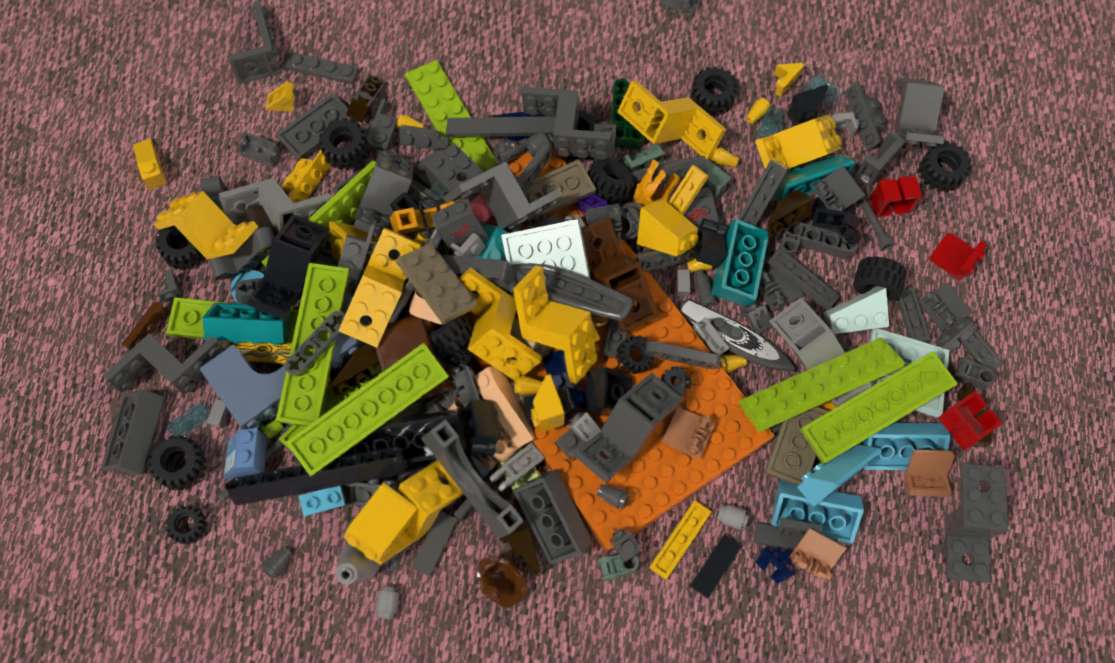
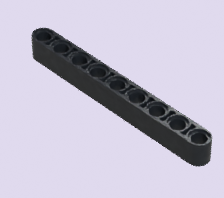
[225,447,408,505]

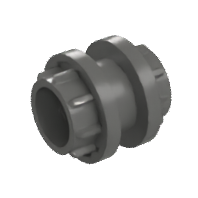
[619,202,643,239]

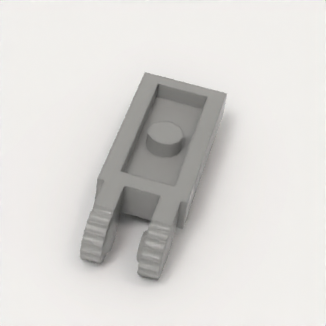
[490,443,546,492]

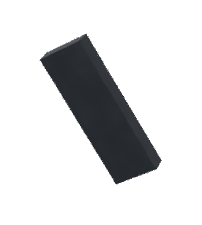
[689,535,741,599]

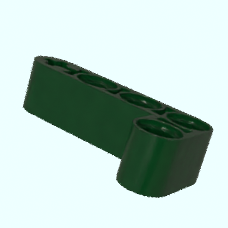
[611,78,645,149]

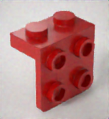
[929,233,988,281]

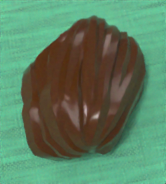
[477,556,529,608]

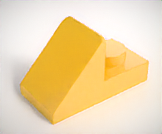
[774,63,804,97]
[265,81,295,112]

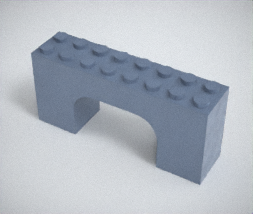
[199,290,371,430]

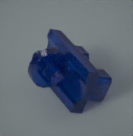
[755,546,794,584]

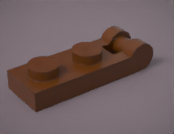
[122,302,168,351]

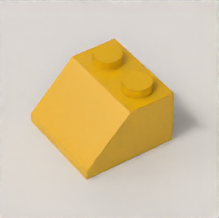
[531,374,564,433]

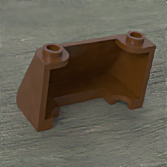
[375,315,453,404]

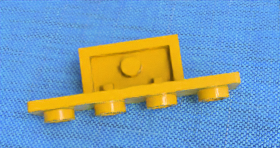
[281,150,331,203]

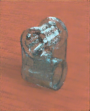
[803,75,839,107]
[756,106,782,139]

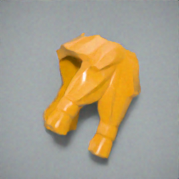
[634,160,680,207]

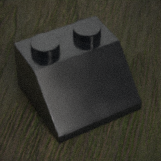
[787,84,828,127]
[585,367,632,416]

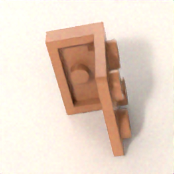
[904,450,955,497]

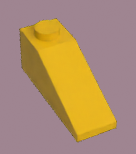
[133,138,167,190]

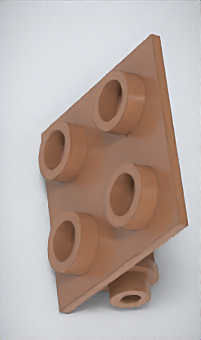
[661,407,715,460]
[787,528,847,580]

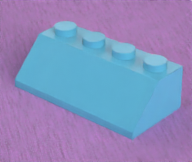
[861,423,951,470]
[797,445,882,507]
[771,480,864,544]

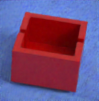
[870,176,922,218]
[938,391,1003,451]

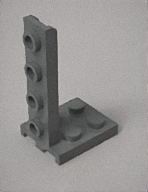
[228,0,281,85]

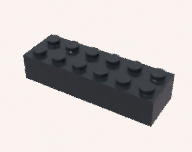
[342,408,469,463]

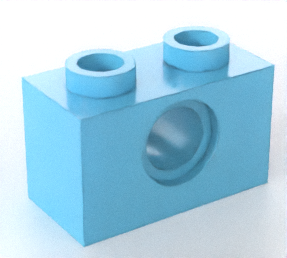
[299,485,347,516]

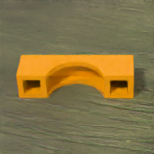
[390,197,470,235]

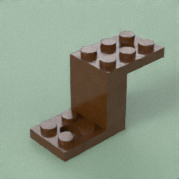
[581,217,658,332]

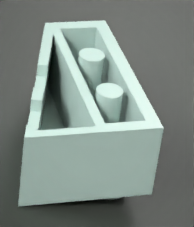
[823,286,889,334]

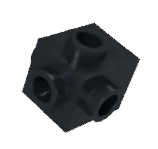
[661,366,691,397]

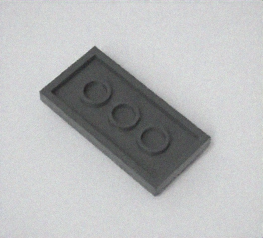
[275,93,355,161]

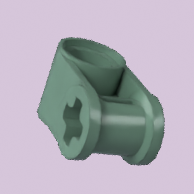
[597,555,639,581]

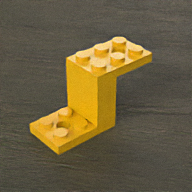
[617,80,727,160]
[755,114,842,169]
[153,191,259,260]
[338,227,421,347]
[513,266,597,384]
[458,267,542,381]
[378,460,463,565]

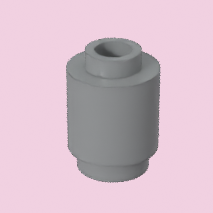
[717,504,749,530]
[375,587,399,620]

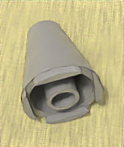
[336,543,380,585]

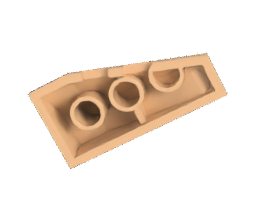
[473,367,536,448]

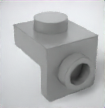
[832,112,859,137]
[450,233,485,258]

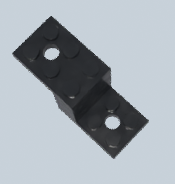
[247,215,330,320]

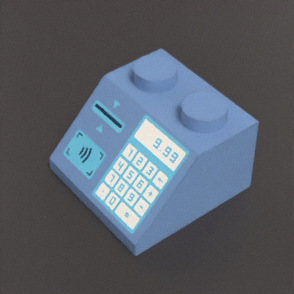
[223,428,268,479]

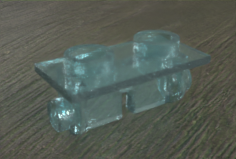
[167,403,210,438]

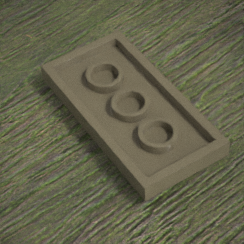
[525,160,596,224]
[396,243,478,324]
[764,407,829,486]

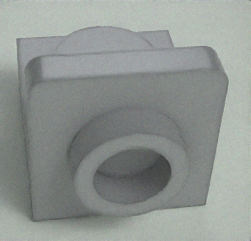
[566,412,601,443]

